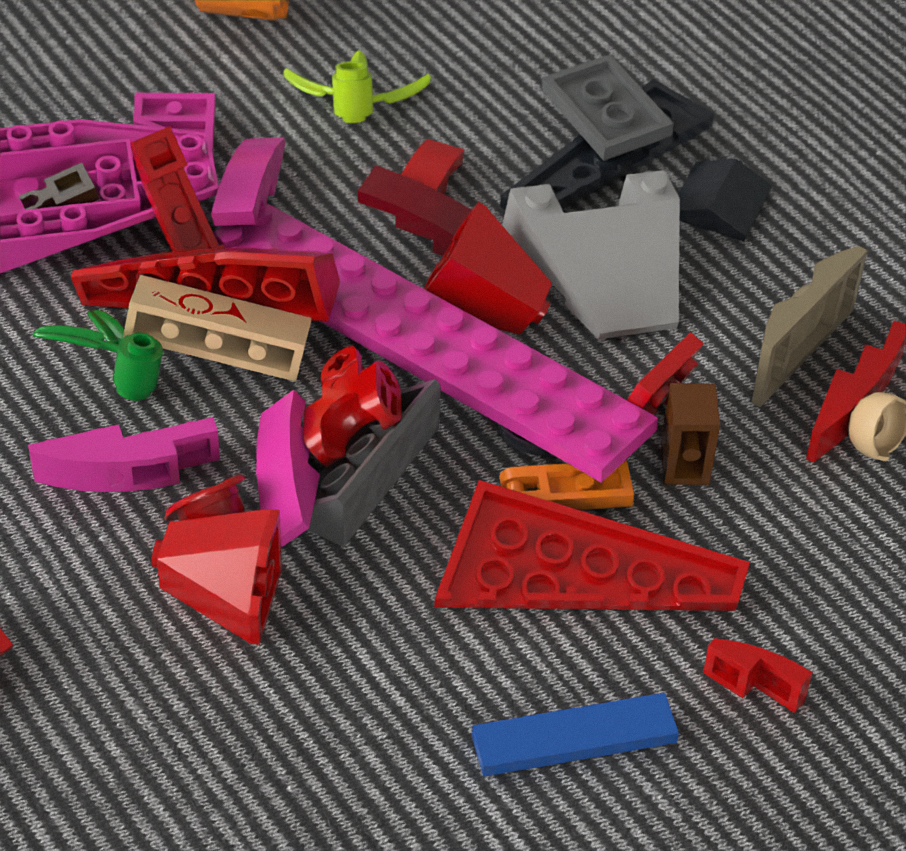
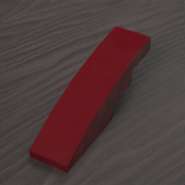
[358,165,472,256]

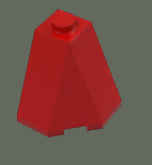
[423,202,552,335]
[151,509,282,645]

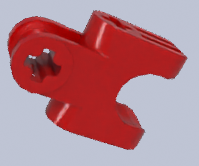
[303,346,402,467]

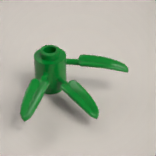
[32,310,163,401]

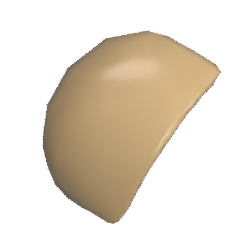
[848,392,906,461]

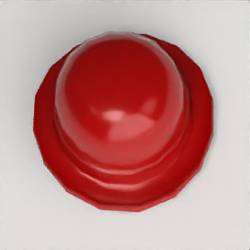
[164,474,245,522]

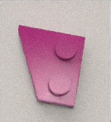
[133,93,216,155]

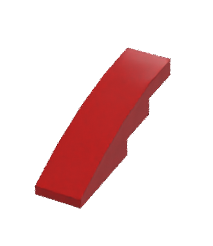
[806,320,906,462]

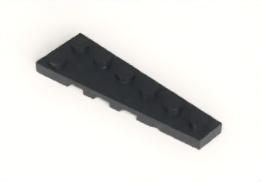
[500,79,714,211]

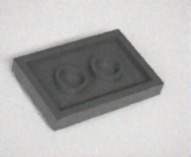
[542,54,674,161]

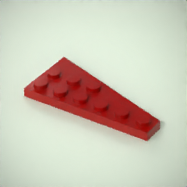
[434,480,750,611]

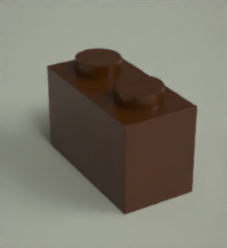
[661,383,720,485]

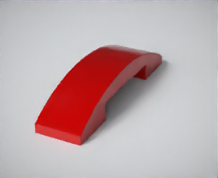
[130,126,225,252]

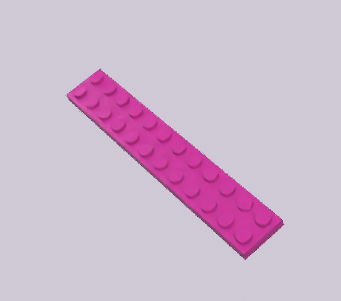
[213,203,658,483]

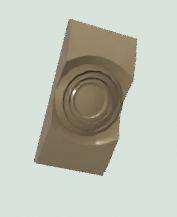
[752,246,868,407]

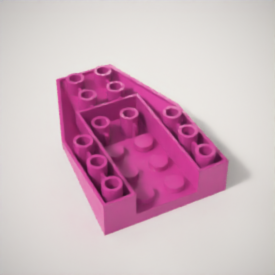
[0,119,219,274]

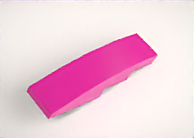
[211,137,286,226]
[256,390,320,548]

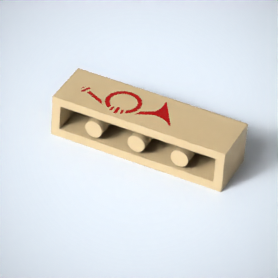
[123,275,312,382]

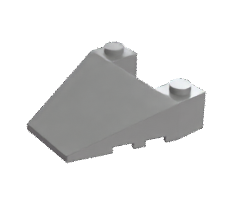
[502,170,680,340]

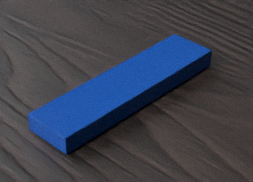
[472,692,679,777]

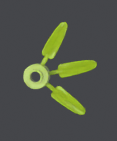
[284,50,431,123]

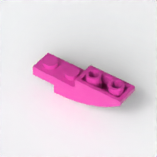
[28,417,220,492]

